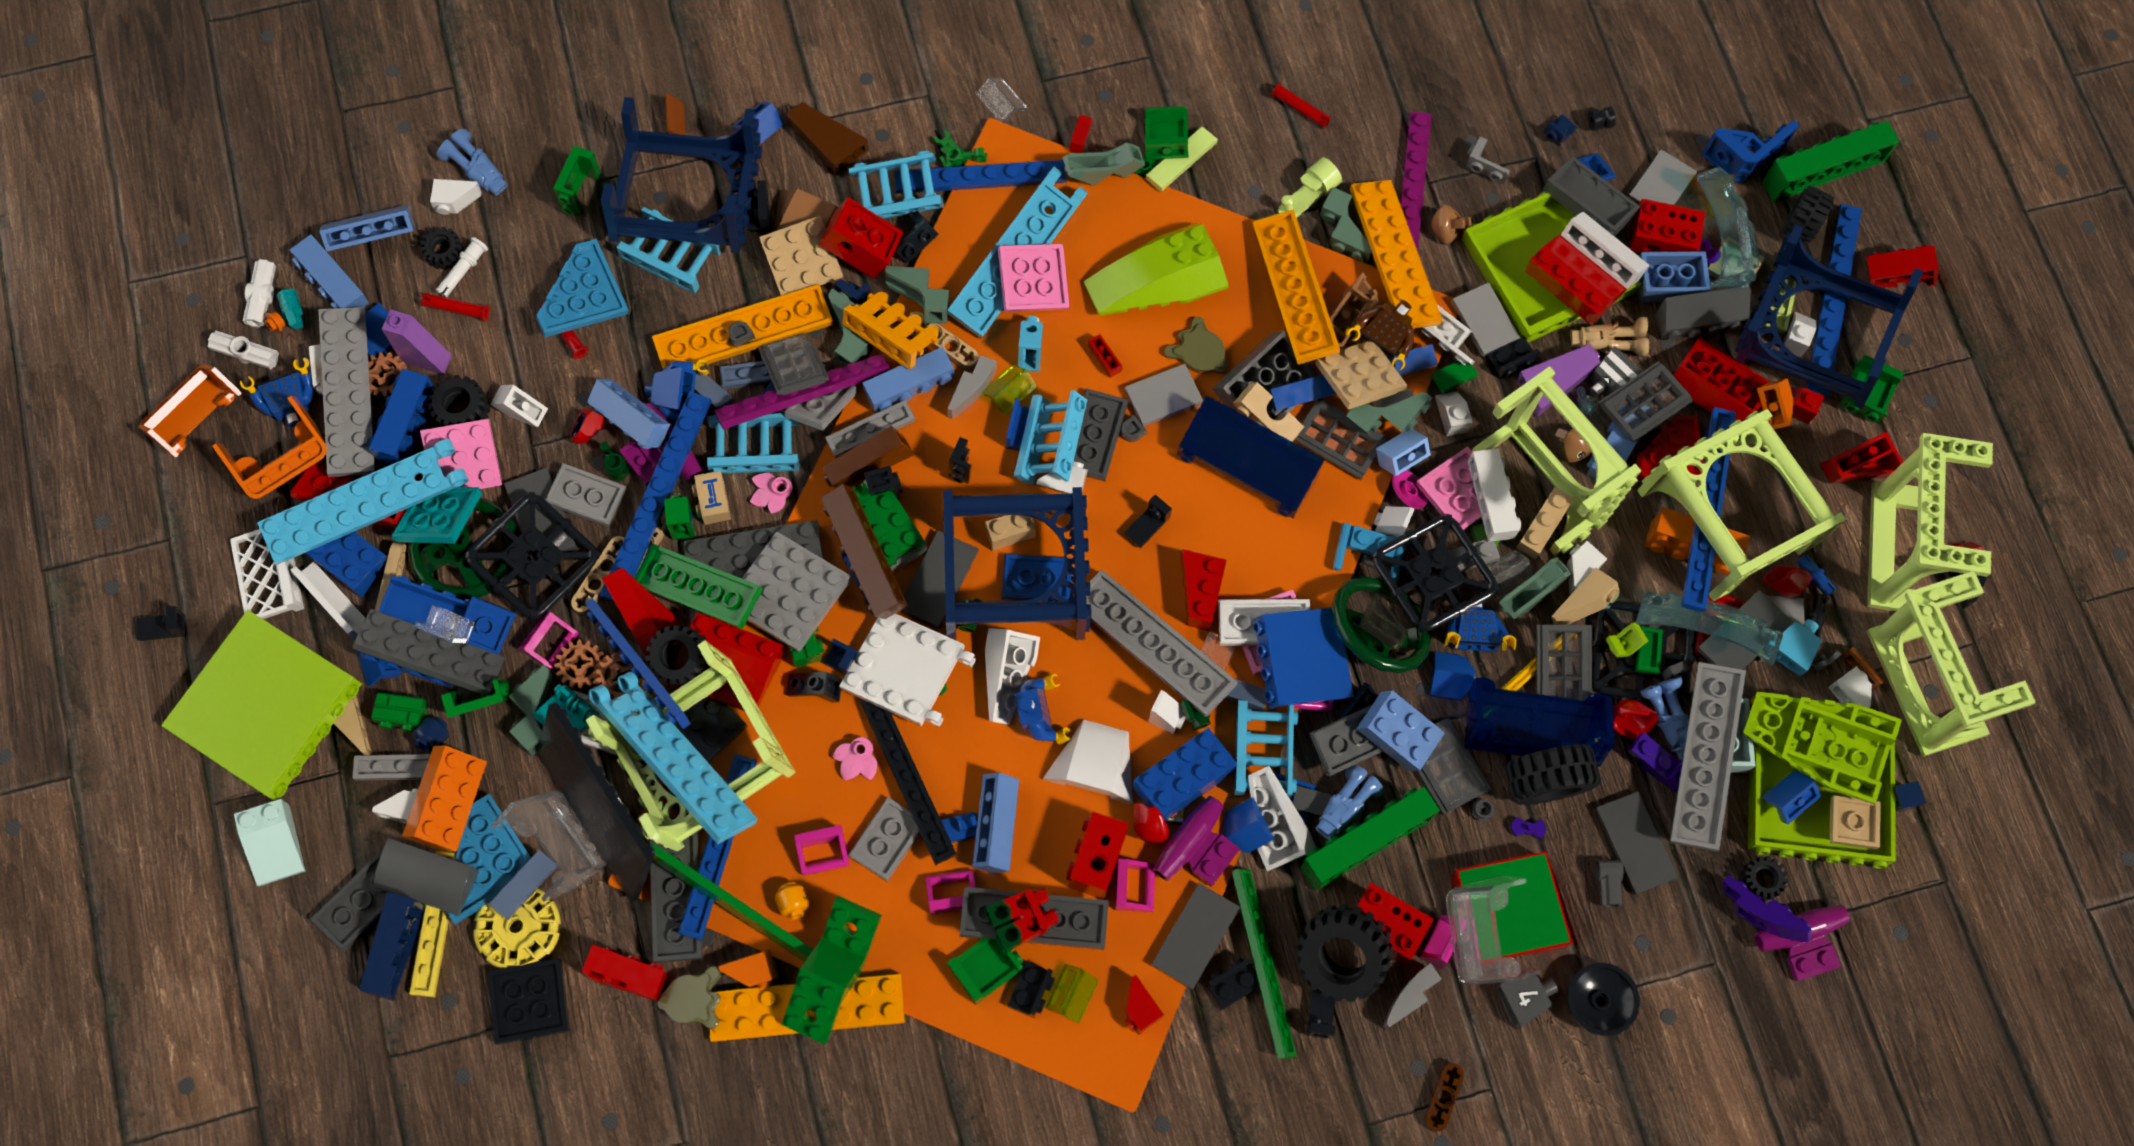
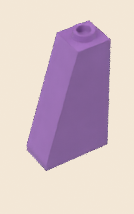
[382,309,452,375]
[1516,344,1601,417]

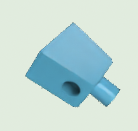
[1018,316,1043,372]
[1764,619,1822,677]

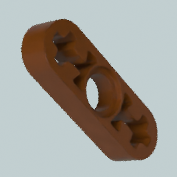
[1424,1063,1464,1132]

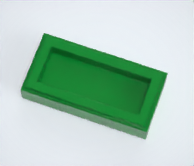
[1431,361,1479,393]
[1635,626,1663,675]

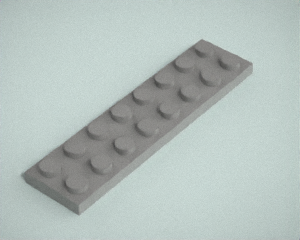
[318,307,375,477]
[1086,569,1237,717]
[1670,662,1746,852]

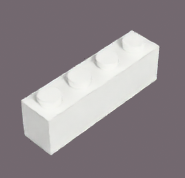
[1561,212,1650,289]
[1467,448,1521,542]

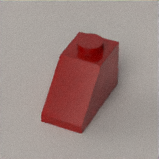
[1790,387,1825,424]
[1125,975,1164,1034]

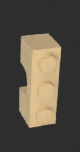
[1233,382,1304,448]
[1516,487,1574,559]

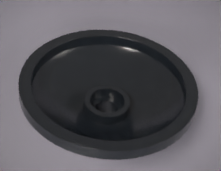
[1567,963,1640,1036]

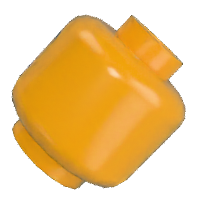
[775,882,809,920]

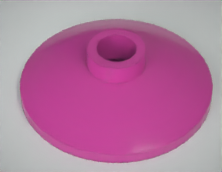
[1392,470,1428,509]

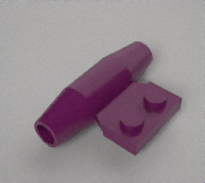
[619,403,703,487]
[1153,796,1240,887]
[1754,905,1850,981]

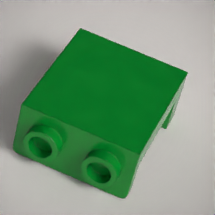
[1145,106,1188,160]
[553,146,601,216]
[1838,354,1905,424]
[441,677,511,718]
[947,939,1024,1005]

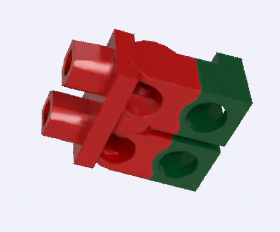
[984,888,1059,954]

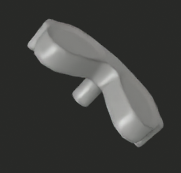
[1812,649,1841,671]

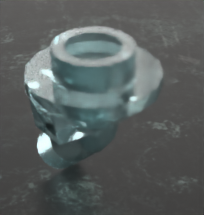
[1577,387,1597,416]

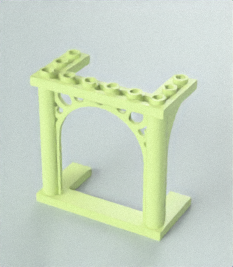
[1472,366,1641,556]
[1637,409,1847,601]
[1867,433,1993,611]
[1866,571,2036,757]
[586,640,796,852]

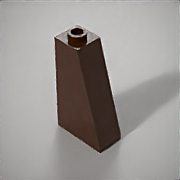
[786,102,869,176]
[823,425,914,488]

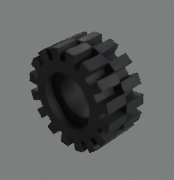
[420,227,464,270]
[1740,856,1788,901]

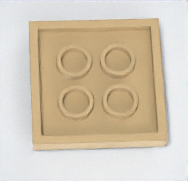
[759,215,843,296]
[1315,340,1407,410]

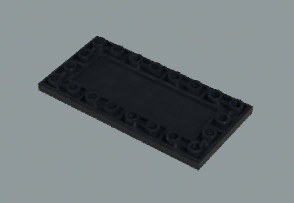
[537,702,655,903]

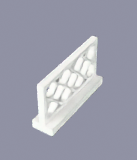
[230,529,304,619]

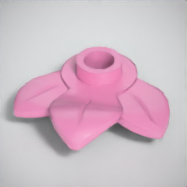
[750,473,793,514]
[833,737,877,780]

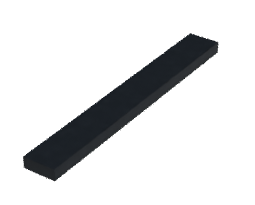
[860,700,957,865]

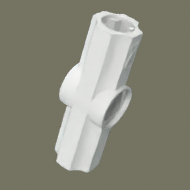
[243,259,276,328]
[208,331,279,370]

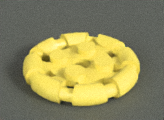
[473,888,561,969]

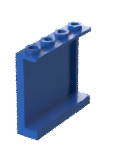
[360,575,470,688]
[1253,608,1354,709]

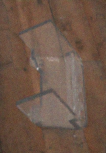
[491,791,607,901]
[1446,876,1541,985]

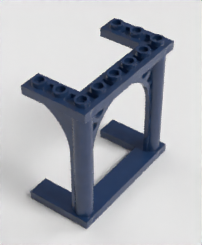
[601,97,762,253]
[1735,224,1924,409]
[943,487,1091,641]

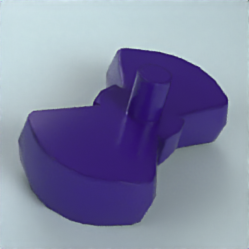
[1699,239,1721,264]
[1510,817,1546,839]

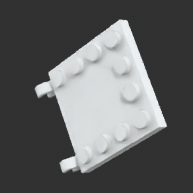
[839,614,976,727]

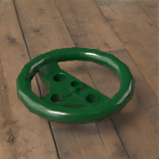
[408,498,519,601]
[1331,576,1431,674]

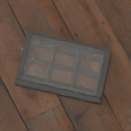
[758,333,829,395]
[1599,361,1693,442]
[1293,398,1388,480]
[1536,625,1592,708]
[1417,718,1491,815]

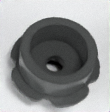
[1472,799,1495,822]

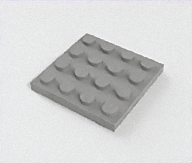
[742,531,852,652]

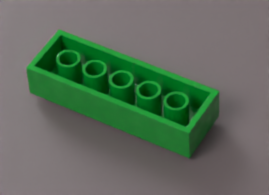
[1762,120,1900,202]
[1300,787,1440,892]

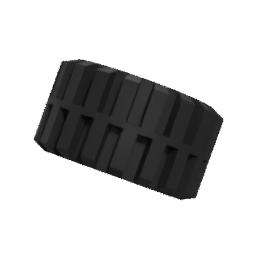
[1782,185,1834,245]
[428,375,490,427]
[646,625,709,684]

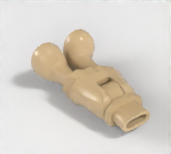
[1571,317,1649,357]

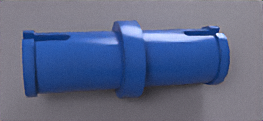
[1796,554,1837,597]

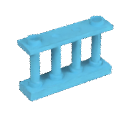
[848,151,944,219]
[617,207,721,294]
[1014,390,1087,485]
[707,411,800,474]
[1234,700,1298,799]

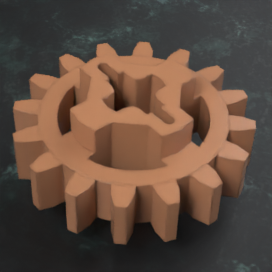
[369,352,407,400]
[554,639,605,691]
[593,652,644,700]

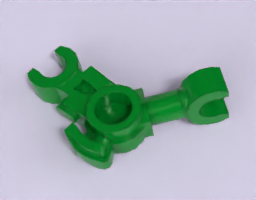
[934,130,987,167]

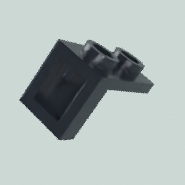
[895,210,939,263]
[864,466,903,500]
[1124,494,1172,548]
[136,606,185,641]
[786,672,842,703]
[1307,989,1336,1039]

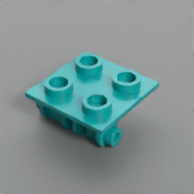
[532,684,600,732]

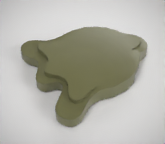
[1164,317,1227,374]
[657,967,721,1029]

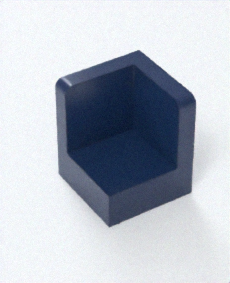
[824,639,858,675]
[1893,781,1926,813]

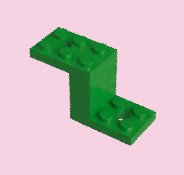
[781,895,882,1045]

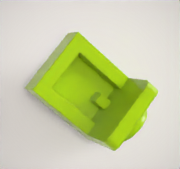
[1606,622,1648,657]

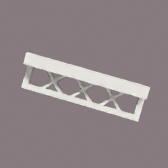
[290,562,366,641]

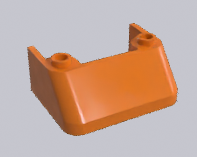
[138,364,242,457]
[212,396,327,499]

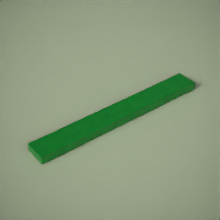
[652,844,814,962]
[1232,869,1297,1059]

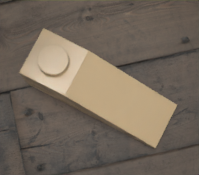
[1552,568,1620,625]
[334,695,373,755]

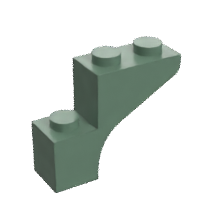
[1063,142,1145,186]
[1320,187,1372,264]
[885,266,949,324]
[828,289,869,366]
[1346,392,1432,434]
[1499,557,1572,619]
[509,665,553,756]

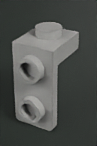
[1466,137,1510,184]

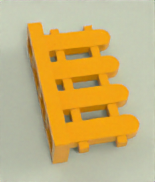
[842,292,939,370]

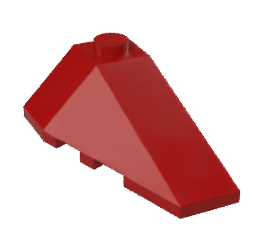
[602,567,681,658]

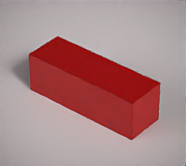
[1069,115,1092,153]
[1088,334,1122,378]

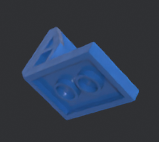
[1701,120,1800,183]

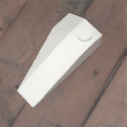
[985,628,1040,725]
[1248,766,1316,871]

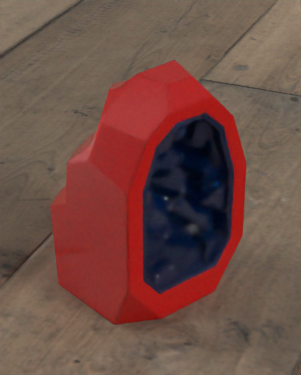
[570,409,606,444]

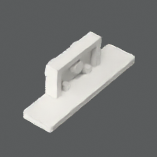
[1421,305,1475,365]

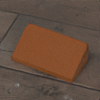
[665,94,686,135]
[1842,647,1884,691]

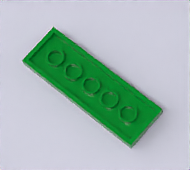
[635,544,763,630]

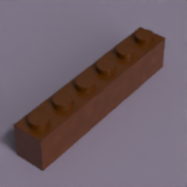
[821,484,908,619]

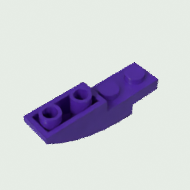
[1628,732,1682,793]
[1723,875,1812,943]

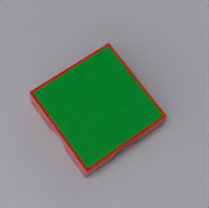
[1450,851,1573,968]

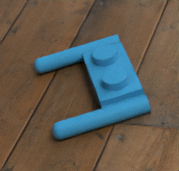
[1333,523,1406,584]

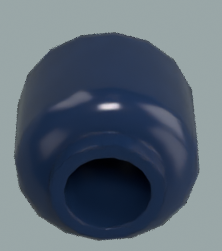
[413,717,449,752]

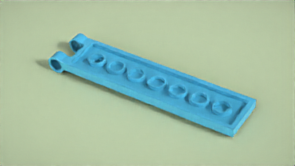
[947,166,1088,339]
[257,439,469,565]
[589,672,758,844]

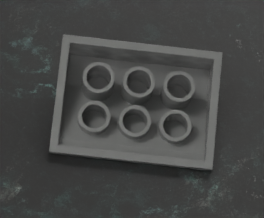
[1212,331,1318,439]

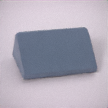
[694,373,734,411]
[1224,678,1266,711]

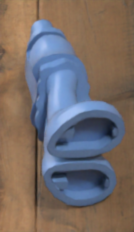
[437,129,508,196]
[1640,676,1689,761]
[1316,765,1384,840]

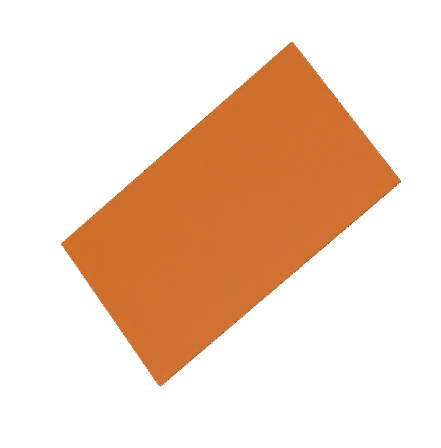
[608,118,1458,1113]

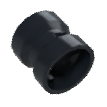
[1588,107,1616,131]

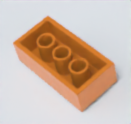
[1644,507,1751,575]
[402,745,487,852]

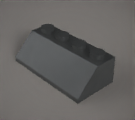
[1654,286,1751,341]

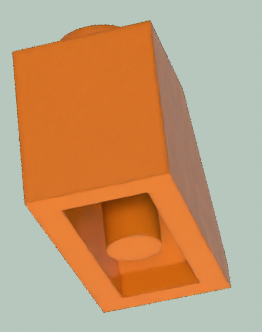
[1757,378,1793,429]
[718,949,778,989]

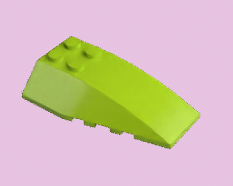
[1084,222,1229,316]
[1742,692,1902,805]

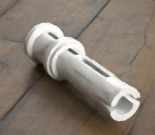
[435,237,488,298]

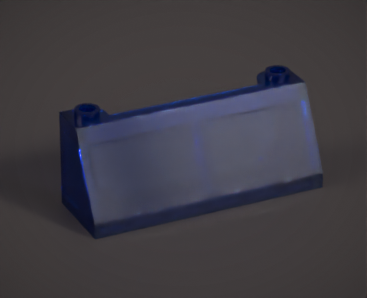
[1177,395,1325,519]
[1464,677,1615,767]

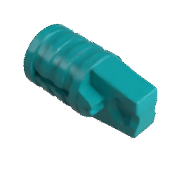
[277,289,304,330]

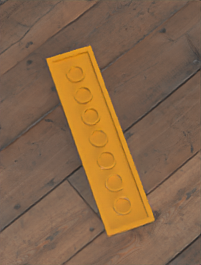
[1350,180,1442,328]
[1252,209,1340,365]
[652,284,834,369]
[710,974,905,1042]

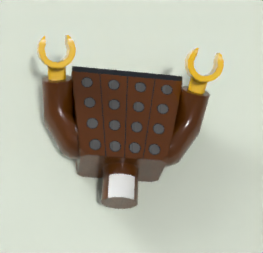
[1345,300,1414,371]

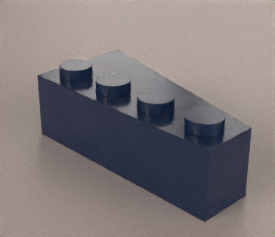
[359,892,425,1001]

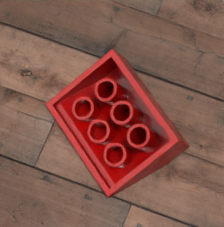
[1525,233,1629,326]
[1673,337,1771,422]
[674,612,783,711]

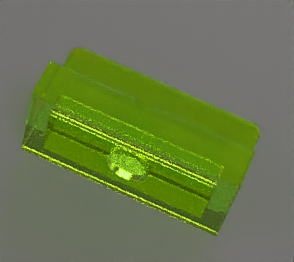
[983,365,1037,414]
[1045,964,1098,1023]

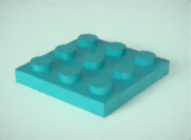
[392,487,482,544]

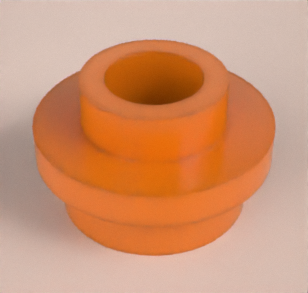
[264,312,285,333]

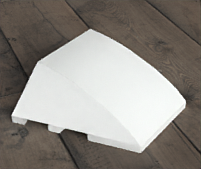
[1043,720,1133,805]

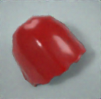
[1763,565,1812,598]
[1610,699,1658,741]
[1133,803,1170,843]

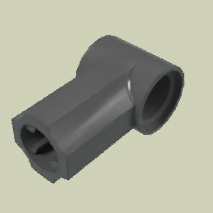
[1595,860,1624,908]

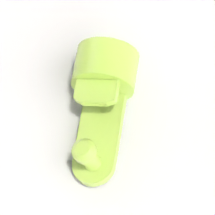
[1278,157,1342,218]

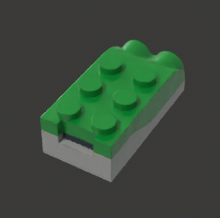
[853,479,927,572]

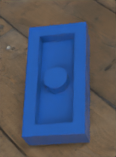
[941,812,978,843]

